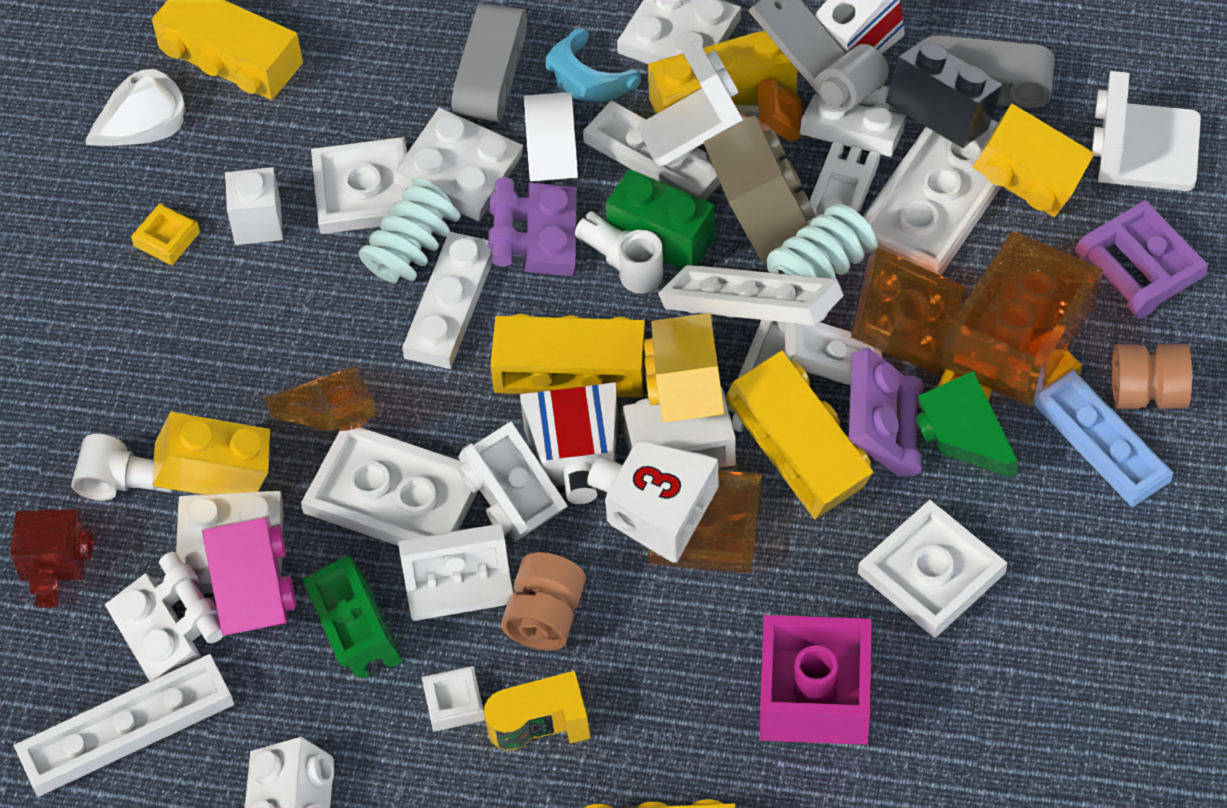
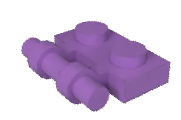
[488,177,577,277]

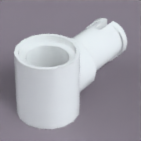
[575,211,663,294]
[71,434,174,501]

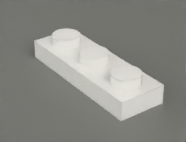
[583,100,720,201]
[402,232,493,369]

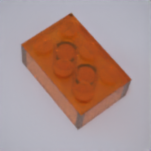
[941,230,1103,407]

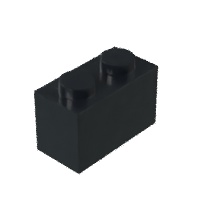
[885,39,1003,148]

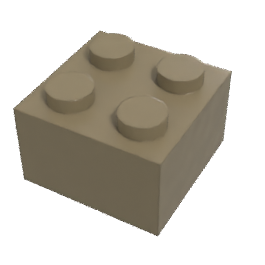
[703,115,816,265]

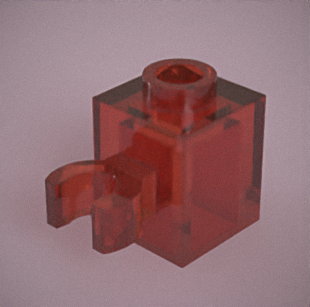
[10,509,93,608]

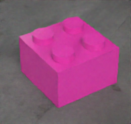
[201,515,297,636]
[760,615,871,745]

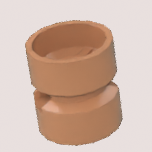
[1112,343,1192,410]
[501,552,586,651]

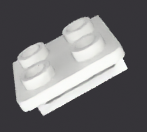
[638,40,743,166]
[1092,71,1201,191]

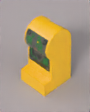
[484,671,590,751]

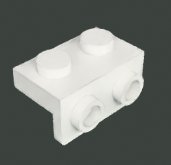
[458,421,568,542]
[398,523,513,621]
[245,737,334,808]

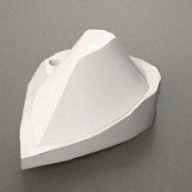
[85,69,185,146]

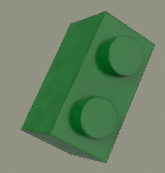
[605,169,715,269]

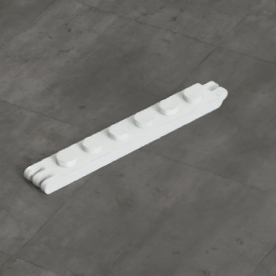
[728,141,881,435]

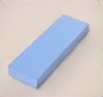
[1033,369,1173,508]

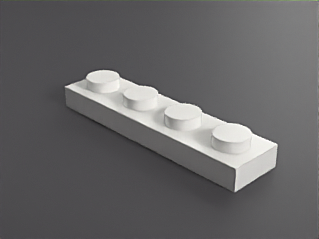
[658,265,844,326]
[13,654,234,797]

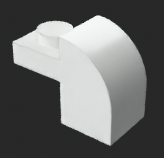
[524,92,578,181]

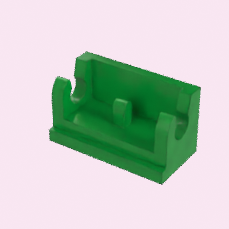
[302,555,403,678]

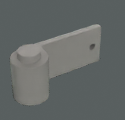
[748,0,889,112]

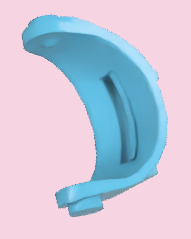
[546,28,641,103]

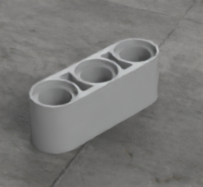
[451,3,527,122]
[926,36,1055,108]

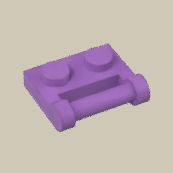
[1075,200,1208,319]
[849,347,923,476]

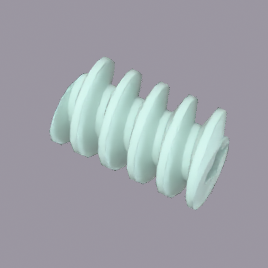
[359,177,460,284]
[767,204,877,279]

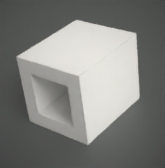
[225,167,283,245]

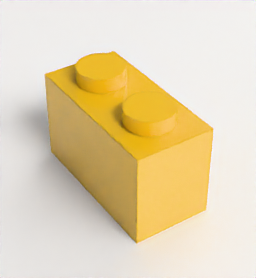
[972,104,1095,218]
[152,412,270,495]

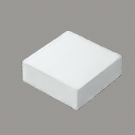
[422,666,485,732]

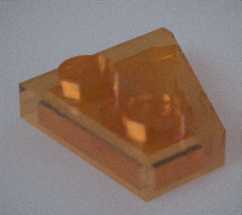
[264,366,378,431]

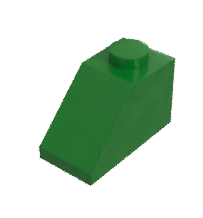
[914,371,1019,478]

